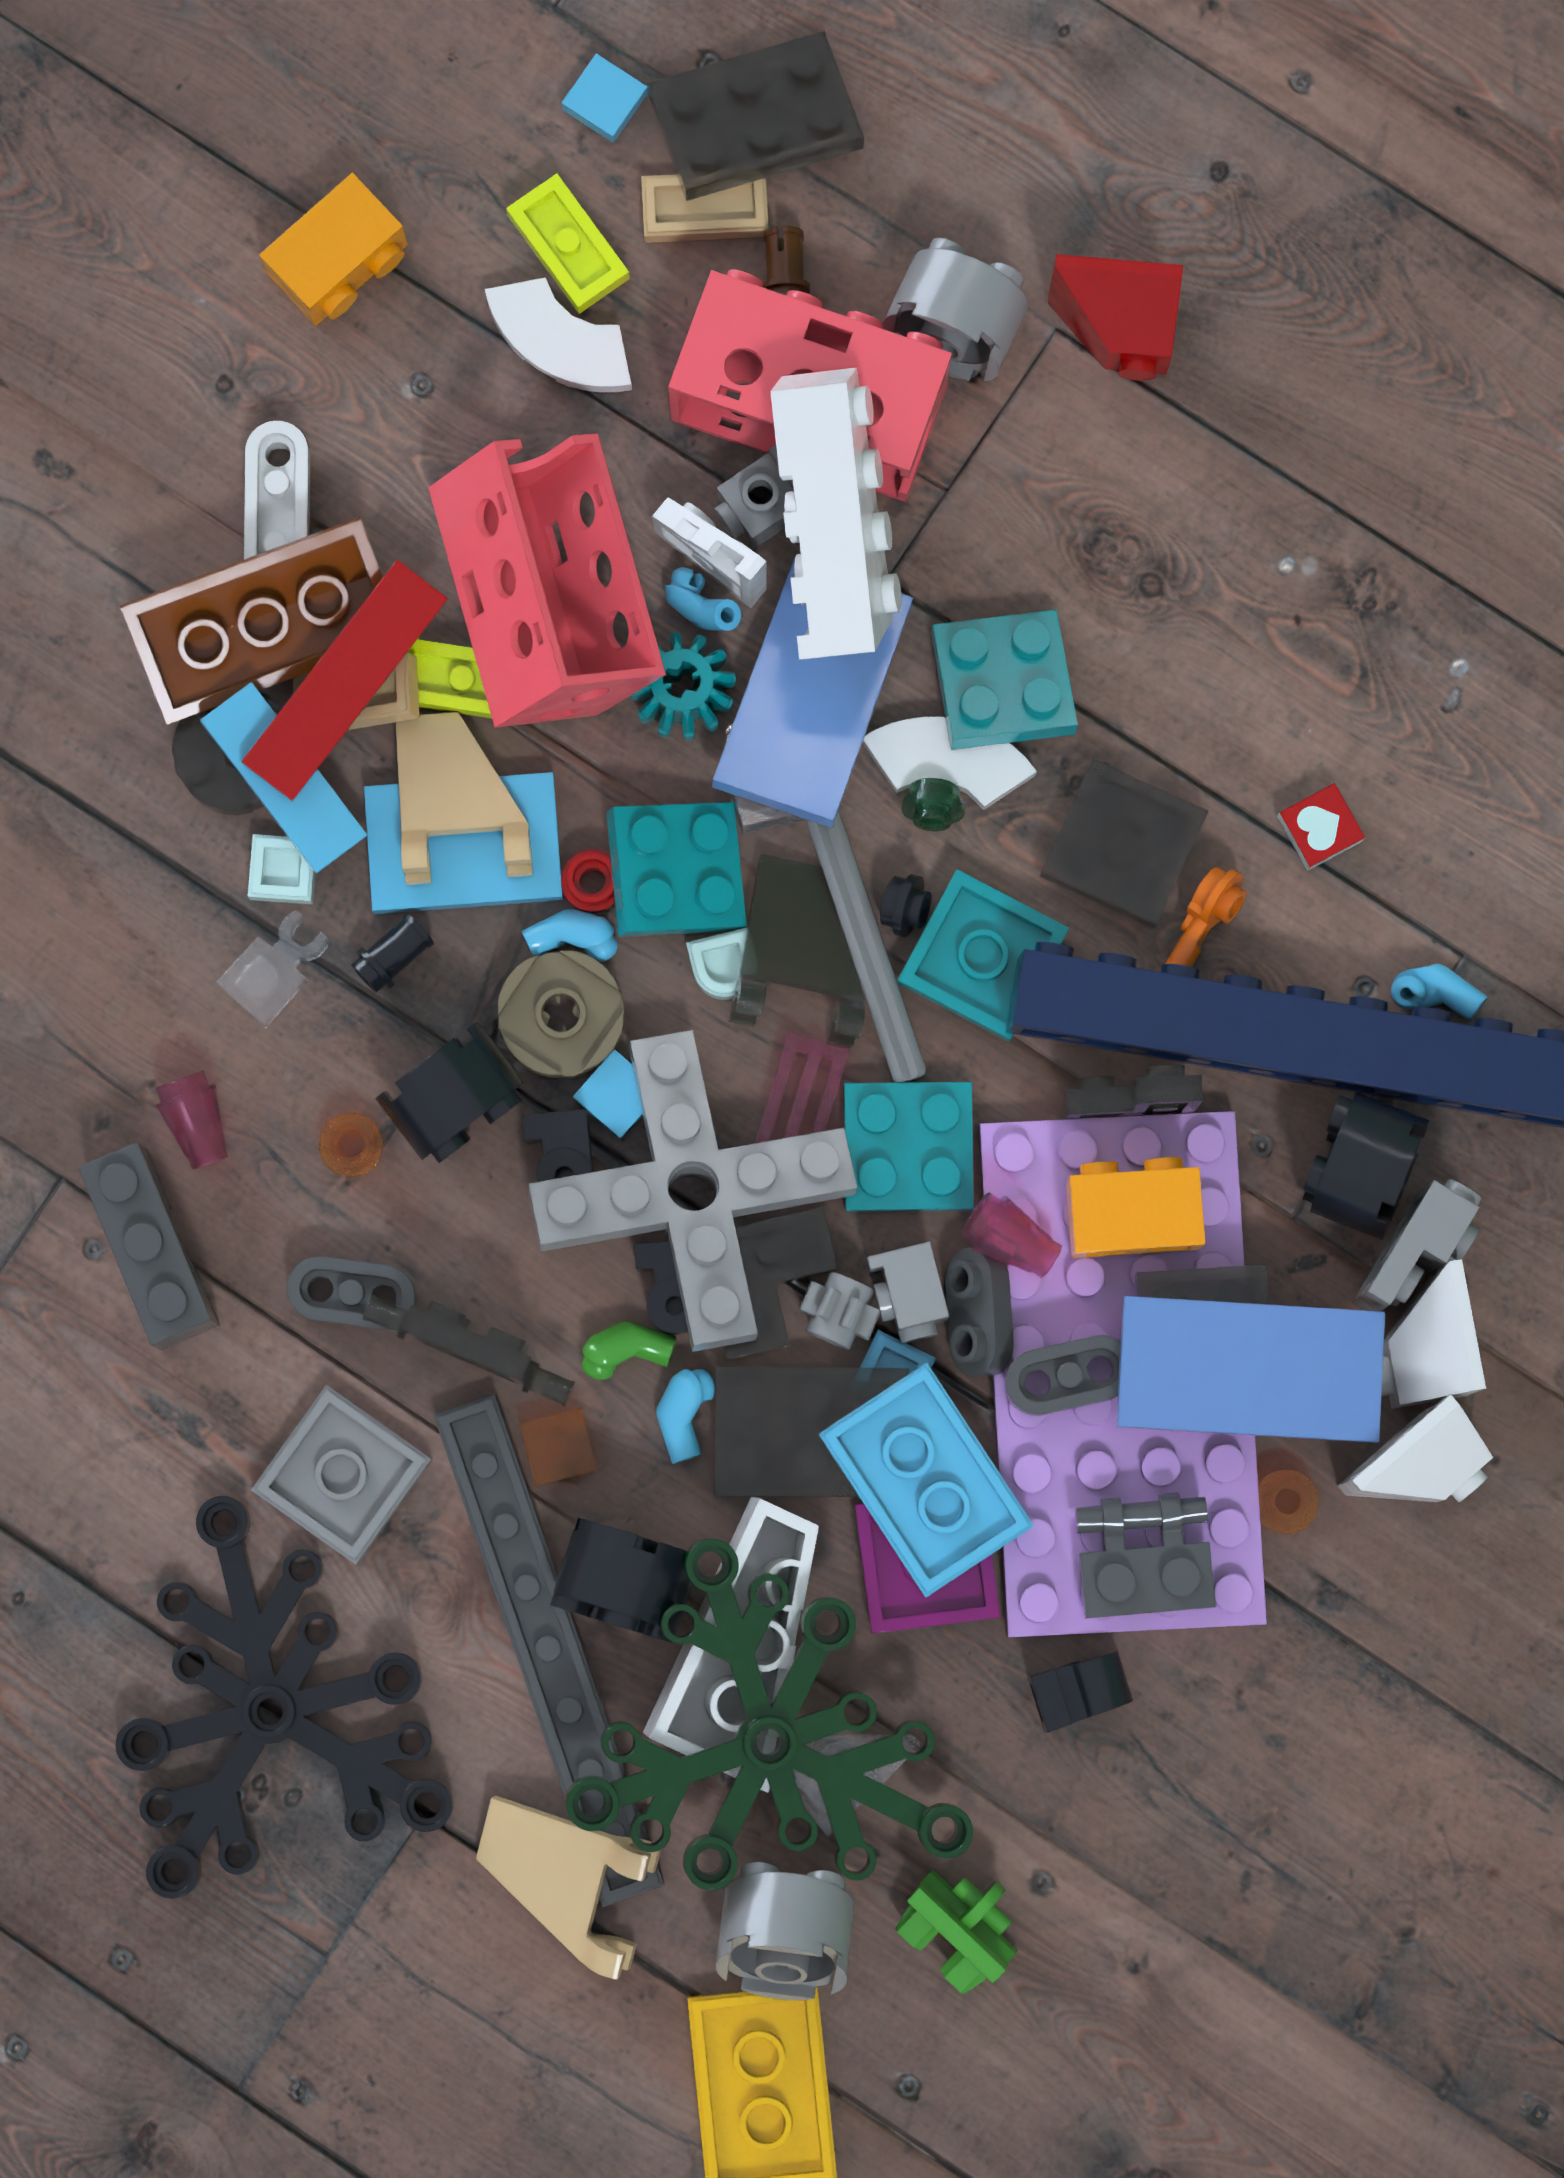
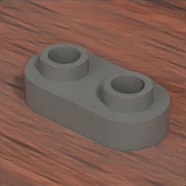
[945,1248,1014,1376]
[287,1256,417,1331]
[1005,1335,1121,1416]

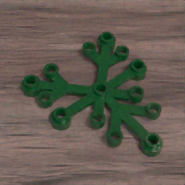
[565,1538,973,1890]

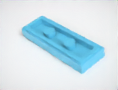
[200,682,367,874]

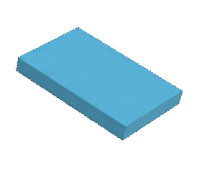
[364,772,563,915]
[818,1363,1034,1598]

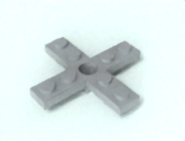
[528,1030,857,1352]

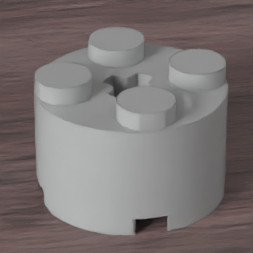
[883,238,1028,381]
[716,1862,855,2000]

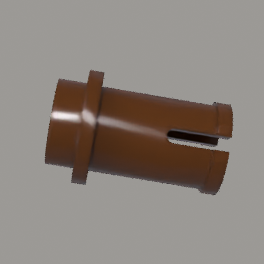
[763,226,810,295]

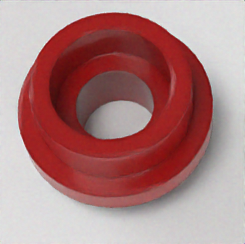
[561,849,615,913]

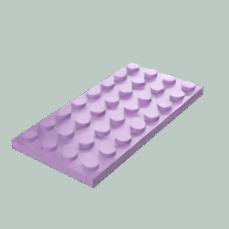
[979,1111,1267,1638]

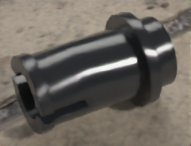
[351,914,434,993]

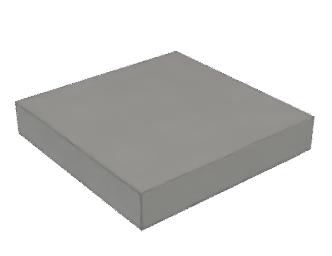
[251,1385,432,1565]

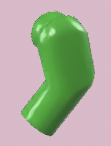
[581,1321,677,1380]

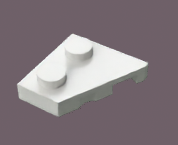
[652,497,767,608]

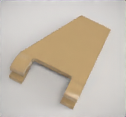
[396,712,533,885]
[476,1795,661,1979]

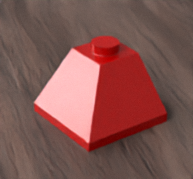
[1048,254,1183,381]

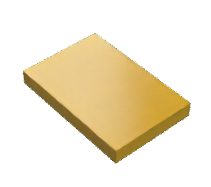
[687,1987,837,2178]

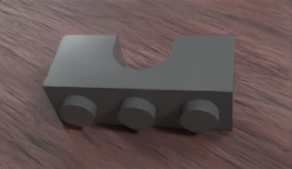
[78,1142,220,1350]

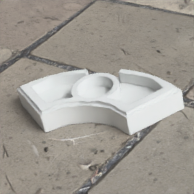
[485,277,632,392]
[862,717,1037,810]

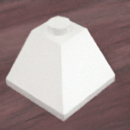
[1381,1259,1486,1409]
[1337,1395,1493,1503]

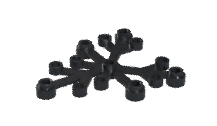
[116,1496,454,1899]

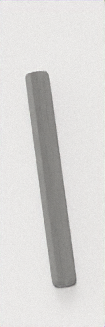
[805,810,926,1083]

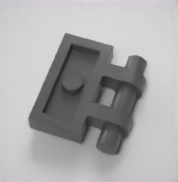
[1075,1492,1216,1619]

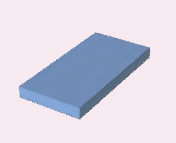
[712,557,914,828]
[1116,1296,1385,1443]

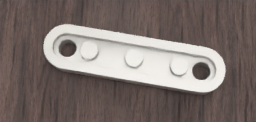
[244,421,310,559]

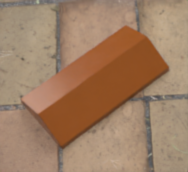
[120,517,383,725]

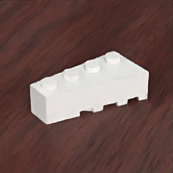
[770,368,902,660]
[643,1496,819,1793]

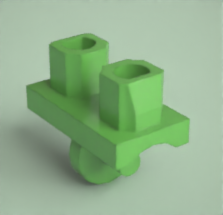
[895,1869,1018,1994]

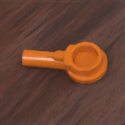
[1160,866,1247,972]

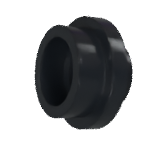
[880,874,932,938]

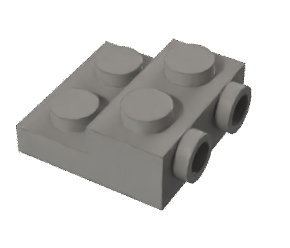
[1352,1179,1482,1311]

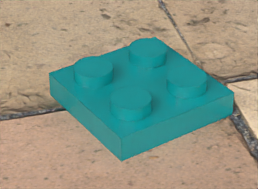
[931,609,1078,750]
[606,802,747,937]
[897,869,1069,1042]
[844,1082,974,1213]

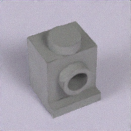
[714,445,794,550]
[866,1241,949,1344]

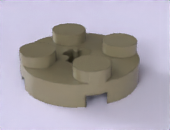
[498,951,624,1079]

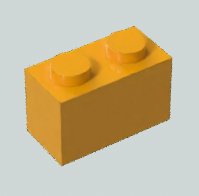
[259,172,408,327]
[1066,1157,1205,1259]

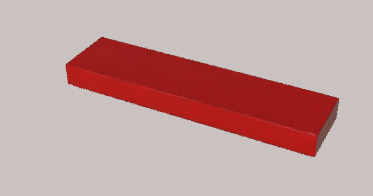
[241,560,448,802]

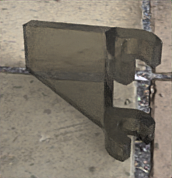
[729,853,865,1048]

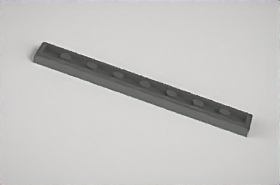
[433,1394,665,1907]

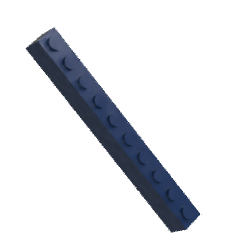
[1006,942,1564,1128]

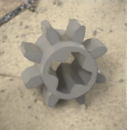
[799,1272,881,1350]

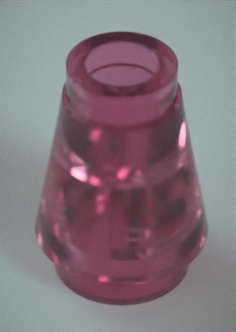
[155,1070,228,1170]
[962,1192,1062,1278]

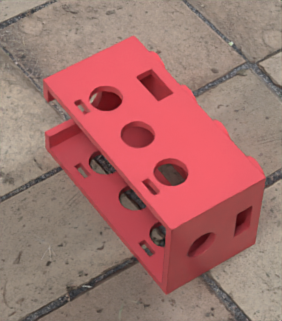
[668,269,952,502]
[428,433,666,728]

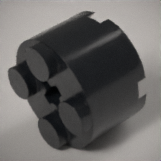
[375,1021,524,1164]
[1302,1093,1430,1240]
[550,1518,692,1643]

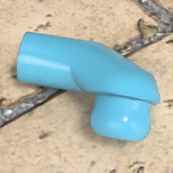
[665,567,741,631]
[521,908,618,962]
[1391,964,1488,1022]
[656,1369,716,1465]

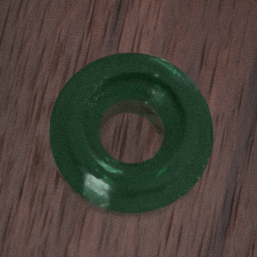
[901,778,965,832]

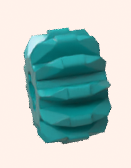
[629,632,736,741]

